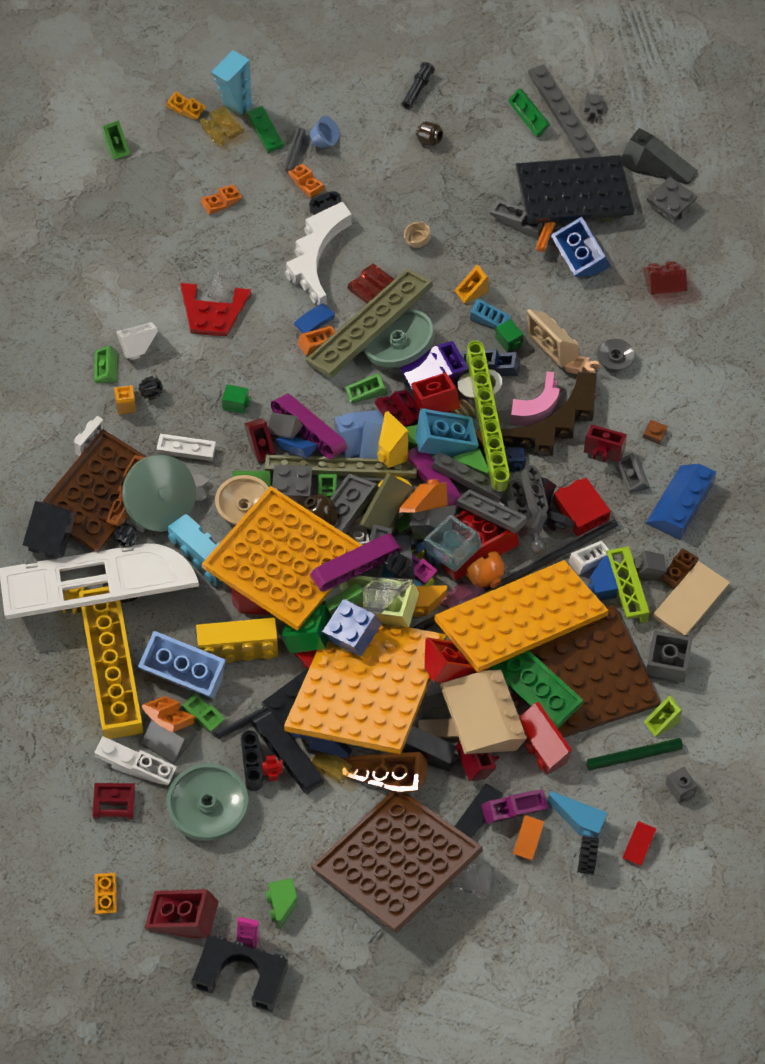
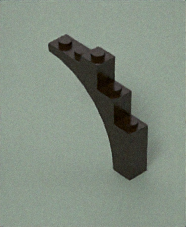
[501,372,596,456]

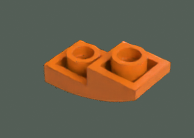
[288,164,325,198]
[201,184,242,215]
[512,815,544,860]

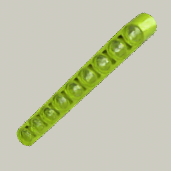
[466,341,510,492]

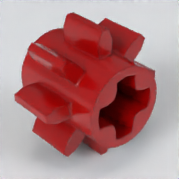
[262,755,283,781]

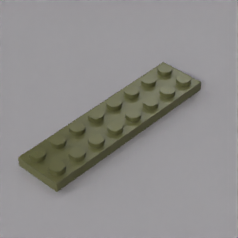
[305,268,434,378]

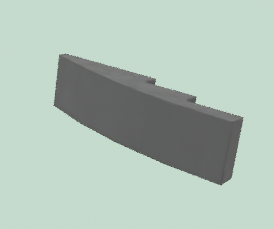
[490,199,561,246]

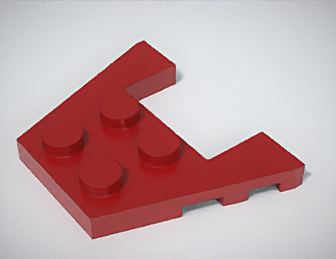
[180,283,251,337]

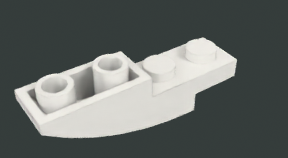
[93,736,177,785]

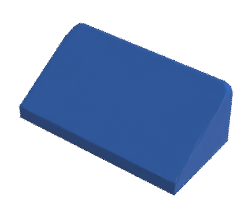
[276,436,318,459]

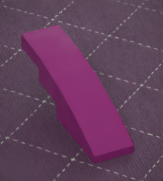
[408,447,461,510]

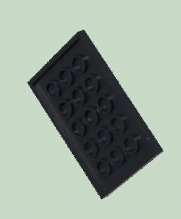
[515,155,634,224]

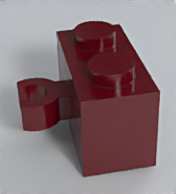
[584,424,627,463]
[456,741,499,781]

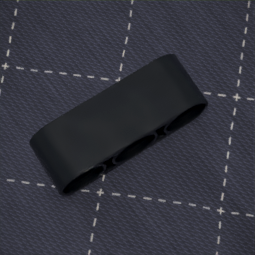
[241,730,263,791]

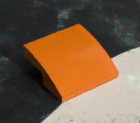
[142,696,196,733]

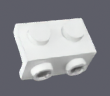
[74,416,111,456]

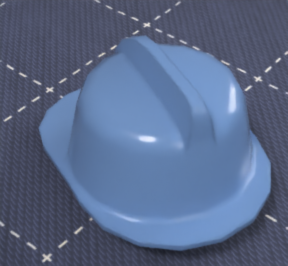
[310,116,340,149]

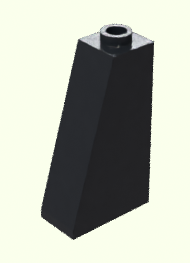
[401,726,459,772]

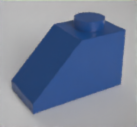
[587,555,618,601]

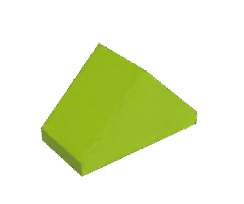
[644,695,683,737]

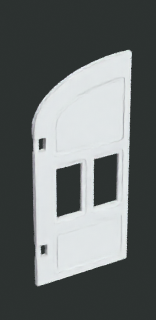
[0,543,199,620]

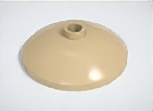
[215,475,269,525]

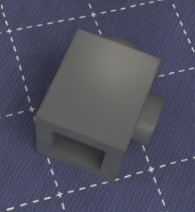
[634,551,667,580]
[666,767,697,803]

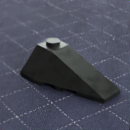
[621,128,698,184]

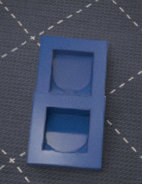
[294,303,335,333]

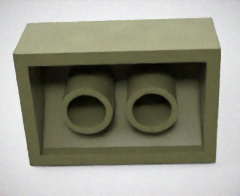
[360,473,415,536]

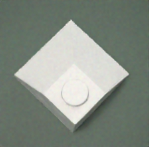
[116,322,158,360]

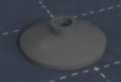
[597,339,634,371]

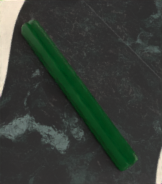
[586,738,683,771]

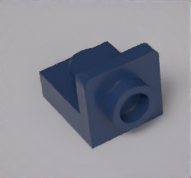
[505,447,526,472]
[413,540,444,566]

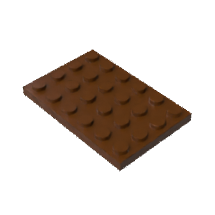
[43,429,147,553]

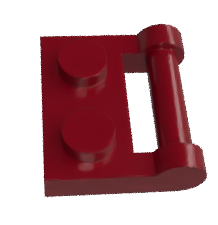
[93,783,136,820]

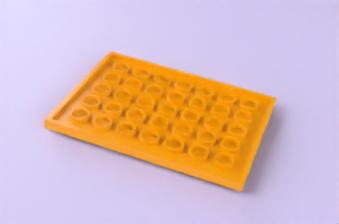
[284,623,446,755]

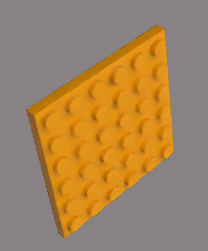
[201,486,362,631]

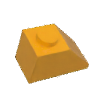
[413,585,447,617]

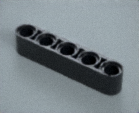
[251,710,324,794]

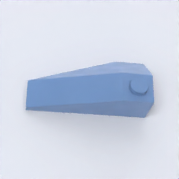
[334,410,384,458]

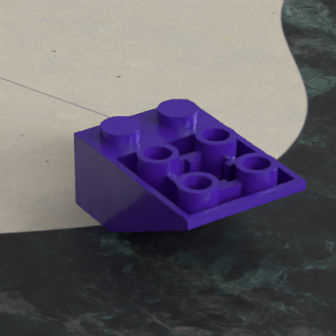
[400,341,469,391]

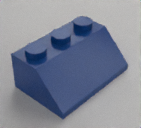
[551,217,611,277]

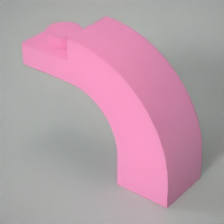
[510,371,560,426]

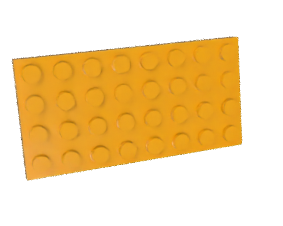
[435,560,609,672]

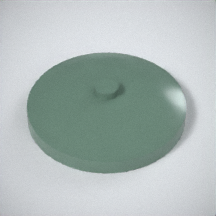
[363,309,435,367]
[122,455,196,532]
[167,763,248,841]

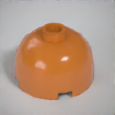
[466,552,505,588]

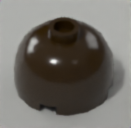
[301,494,338,525]

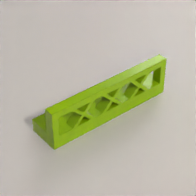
[606,546,650,623]

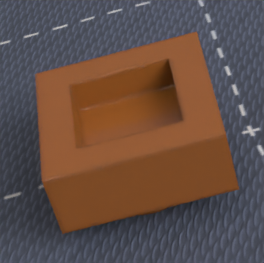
[643,419,668,444]

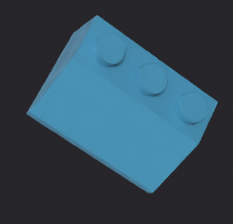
[415,409,479,457]

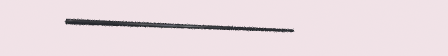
[215,519,618,739]

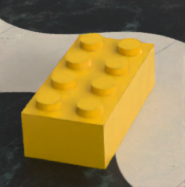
[196,618,278,663]

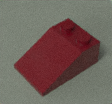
[144,889,219,938]

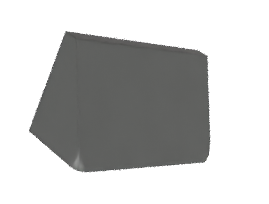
[268,413,303,439]
[617,453,650,493]

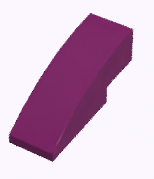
[481,789,548,824]

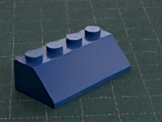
[646,464,716,540]

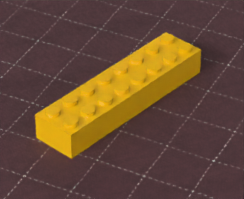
[79,586,143,739]

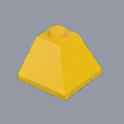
[377,412,409,468]

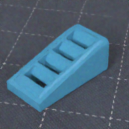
[470,299,511,329]

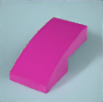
[412,553,437,585]

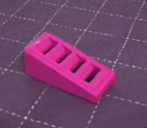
[236,917,260,949]

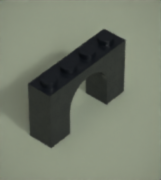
[192,935,288,1012]

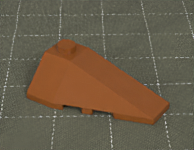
[343,752,428,792]

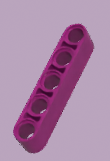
[271,393,347,459]
[310,533,402,592]

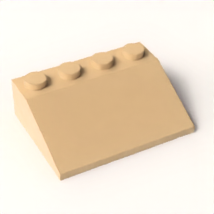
[440,670,527,754]

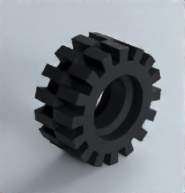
[577,836,599,875]

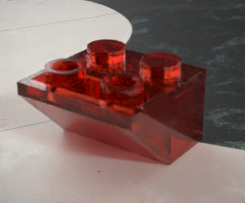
[643,261,687,295]

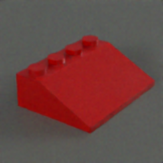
[424,510,519,581]

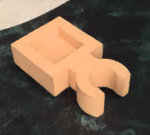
[565,356,600,374]

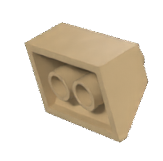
[527,309,579,367]

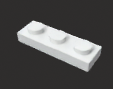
[156,434,216,461]

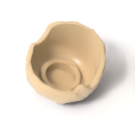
[404,221,431,248]

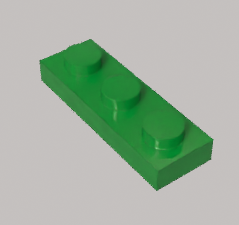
[508,88,551,137]
[247,106,284,153]

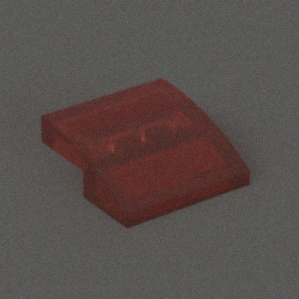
[347,263,395,304]

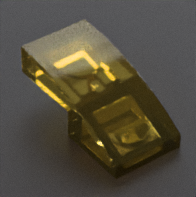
[310,751,353,784]

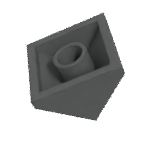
[142,720,197,764]

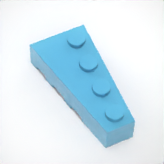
[211,50,252,116]
[168,514,223,587]

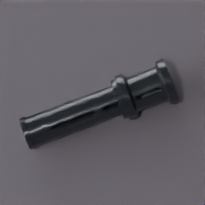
[402,62,435,109]

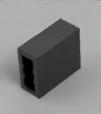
[23,501,77,559]

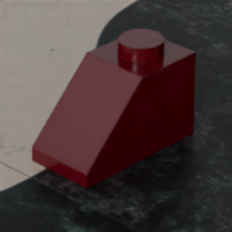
[244,418,275,463]

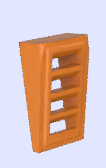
[298,326,335,356]

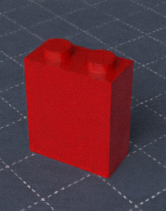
[553,477,611,537]

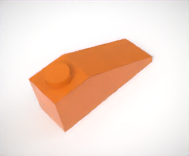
[399,479,448,513]

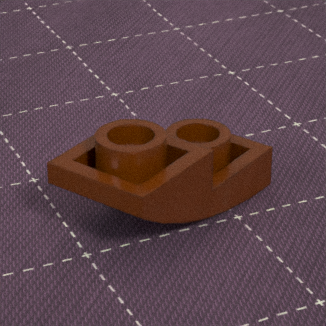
[660,548,699,589]

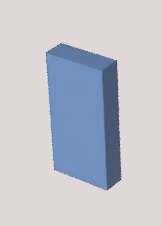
[360,422,383,459]

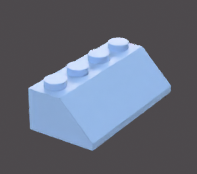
[138,631,226,700]

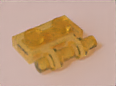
[200,106,244,146]

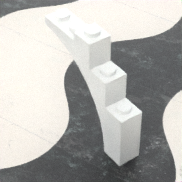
[285,202,352,305]

